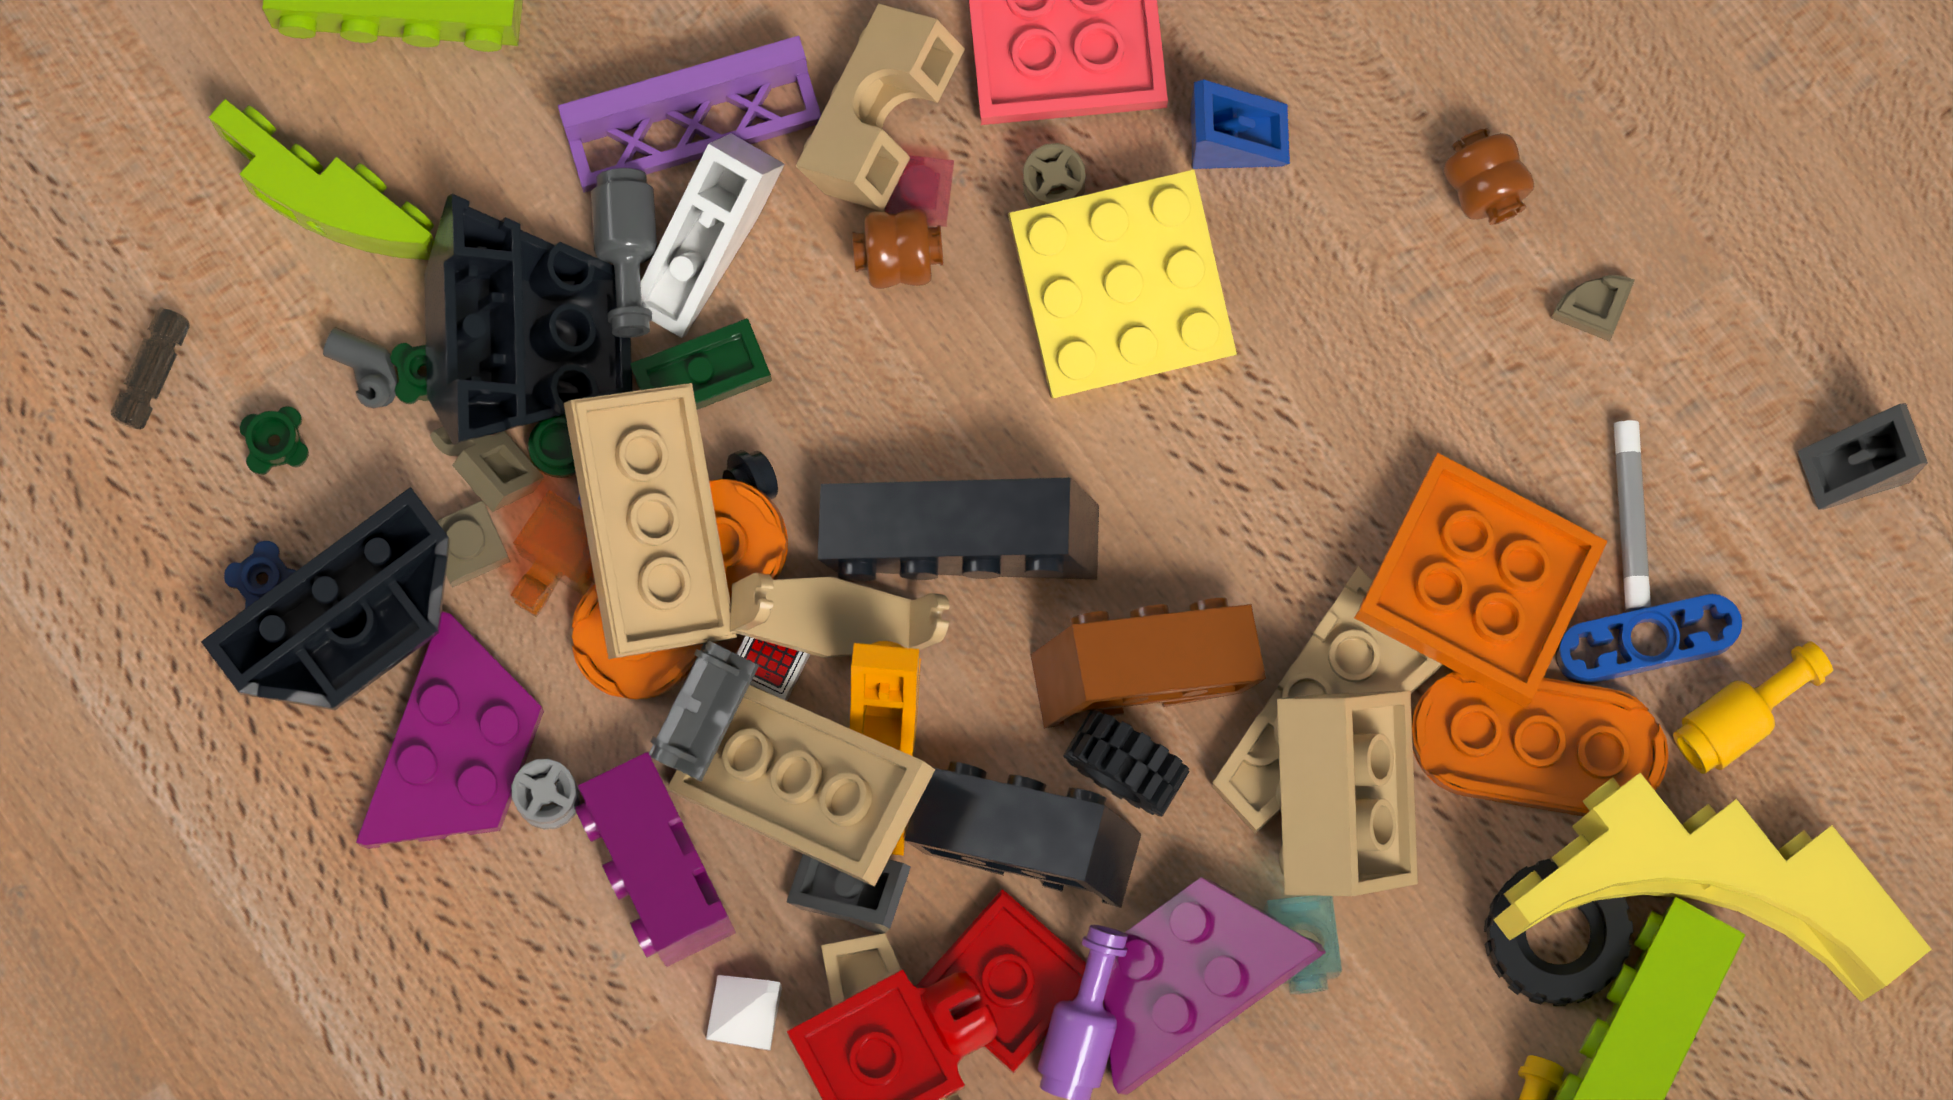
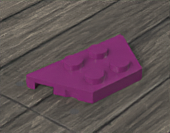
[356,611,544,849]
[1104,877,1326,1095]

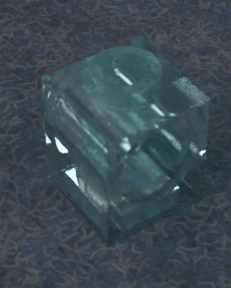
[1264,896,1342,994]

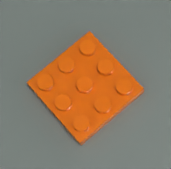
[1354,453,1608,708]

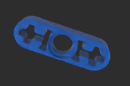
[1556,594,1742,684]

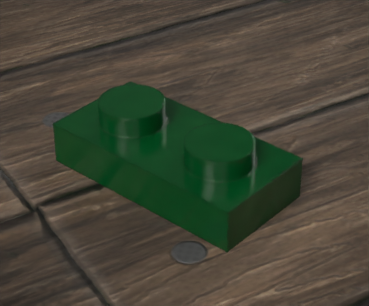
[630,318,772,410]

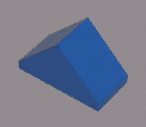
[1190,79,1290,169]

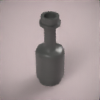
[591,168,657,338]

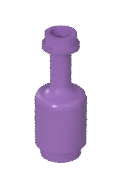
[1037,925,1128,1100]

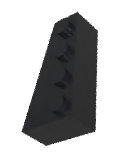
[818,477,1099,581]

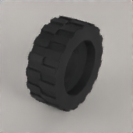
[1484,858,1633,1007]

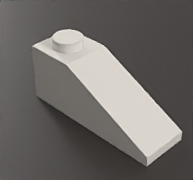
[641,133,785,338]

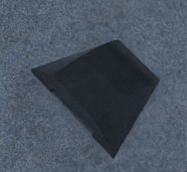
[424,194,633,445]

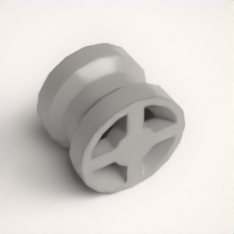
[511,759,580,830]

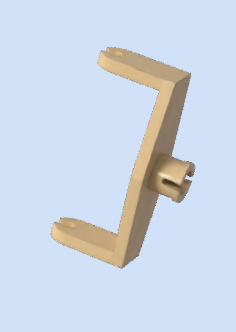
[730,573,950,658]

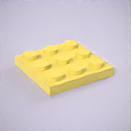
[1008,170,1237,398]

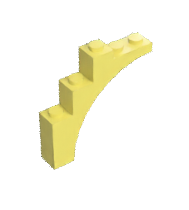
[1493,773,1932,1002]

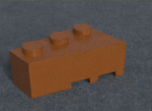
[1030,598,1266,729]

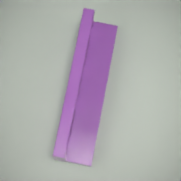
[557,36,821,193]

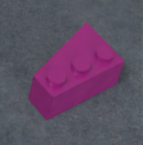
[574,752,736,967]

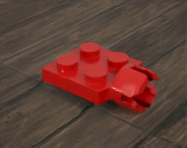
[787,969,998,1100]

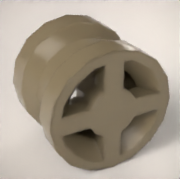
[1023,143,1086,208]

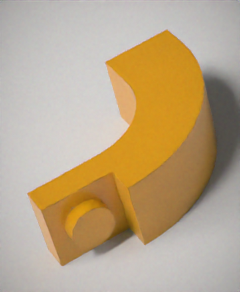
[849,641,921,856]

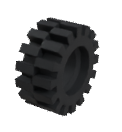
[1063,710,1190,816]

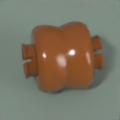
[1444,128,1534,225]
[852,208,943,289]

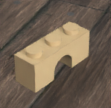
[796,3,965,212]

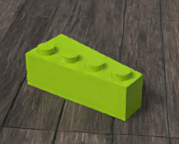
[1554,897,1746,1100]

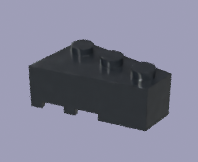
[904,761,1141,908]

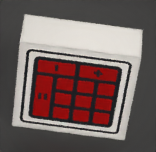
[737,636,810,701]

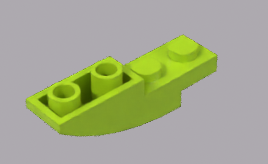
[209,99,434,260]

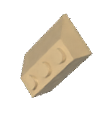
[1274,691,1418,896]

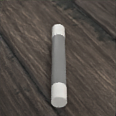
[1614,420,1651,612]

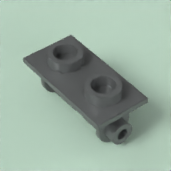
[649,640,759,782]

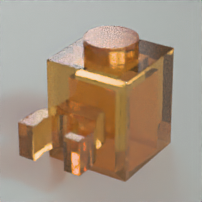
[511,490,595,618]

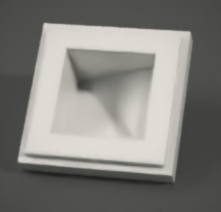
[706,975,782,1051]

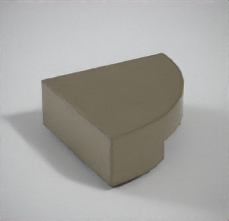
[1551,275,1635,342]

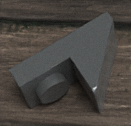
[786,854,911,934]

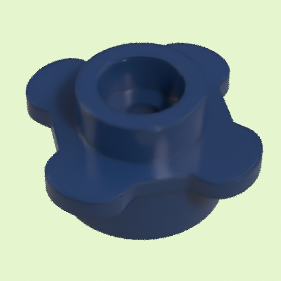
[224,541,296,608]

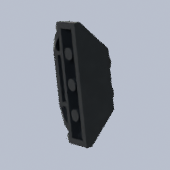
[201,487,450,711]

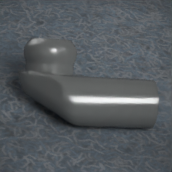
[323,327,398,409]

